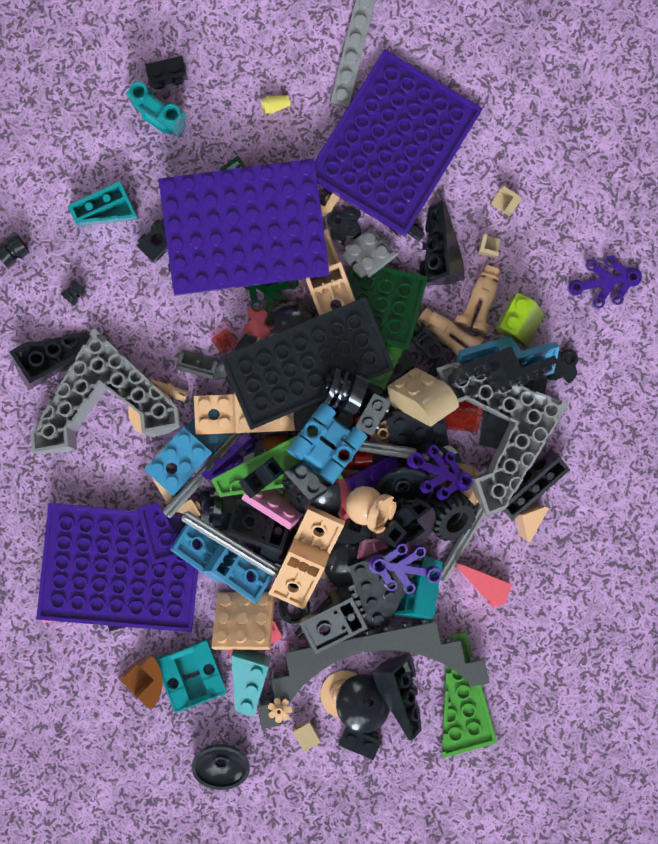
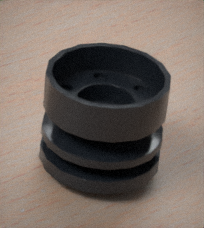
[322,364,368,414]

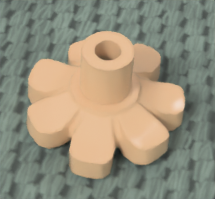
[268,697,293,723]

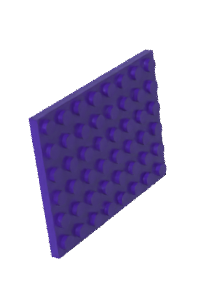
[314,49,483,237]
[158,158,330,296]
[36,503,201,632]

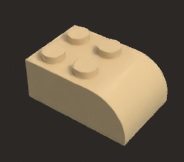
[387,368,459,427]

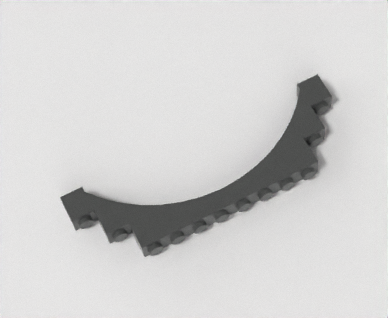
[257,619,490,729]

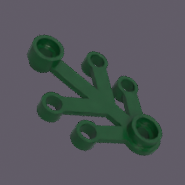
[243,280,307,322]

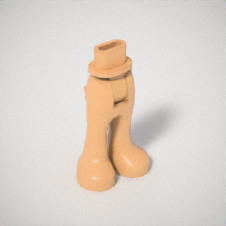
[454,265,500,334]
[418,308,485,357]

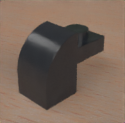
[239,457,284,499]
[373,519,408,548]

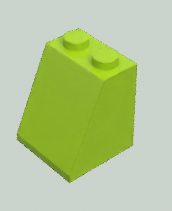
[494,292,545,348]

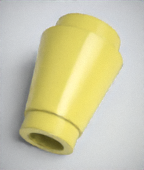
[261,95,290,115]

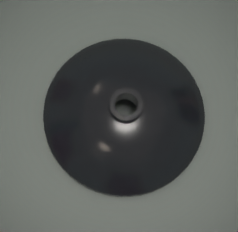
[375,467,433,502]
[336,674,390,733]
[192,744,250,790]

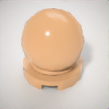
[345,486,396,533]

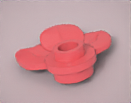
[243,307,274,339]

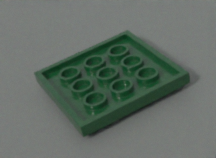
[341,263,428,351]

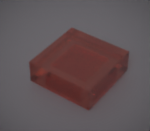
[211,328,238,355]

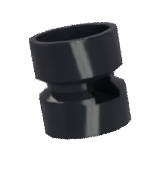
[0,233,30,268]

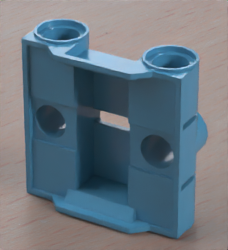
[287,403,368,484]

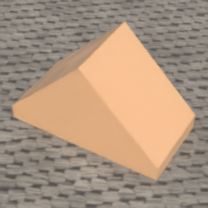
[515,502,549,542]

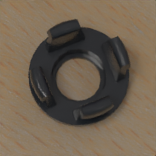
[279,600,310,625]

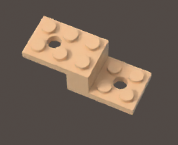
[305,229,355,316]
[193,394,295,435]
[269,506,345,609]

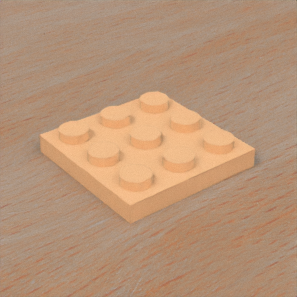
[211,592,275,650]

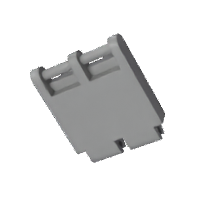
[342,227,398,278]

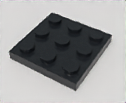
[385,410,449,463]

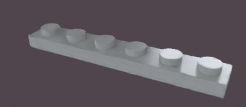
[330,0,376,108]

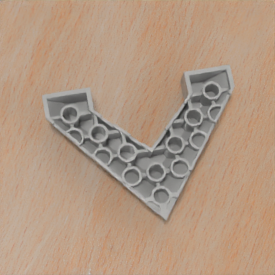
[30,328,180,453]
[437,362,569,516]

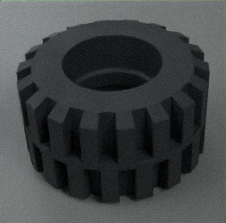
[428,490,477,541]

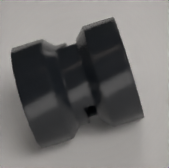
[60,279,87,306]

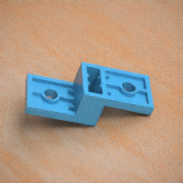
[457,336,560,381]
[144,409,232,496]
[170,524,273,604]

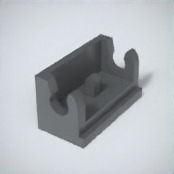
[175,349,219,380]

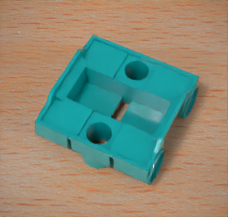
[126,82,187,138]
[156,638,228,713]

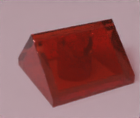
[445,400,482,433]

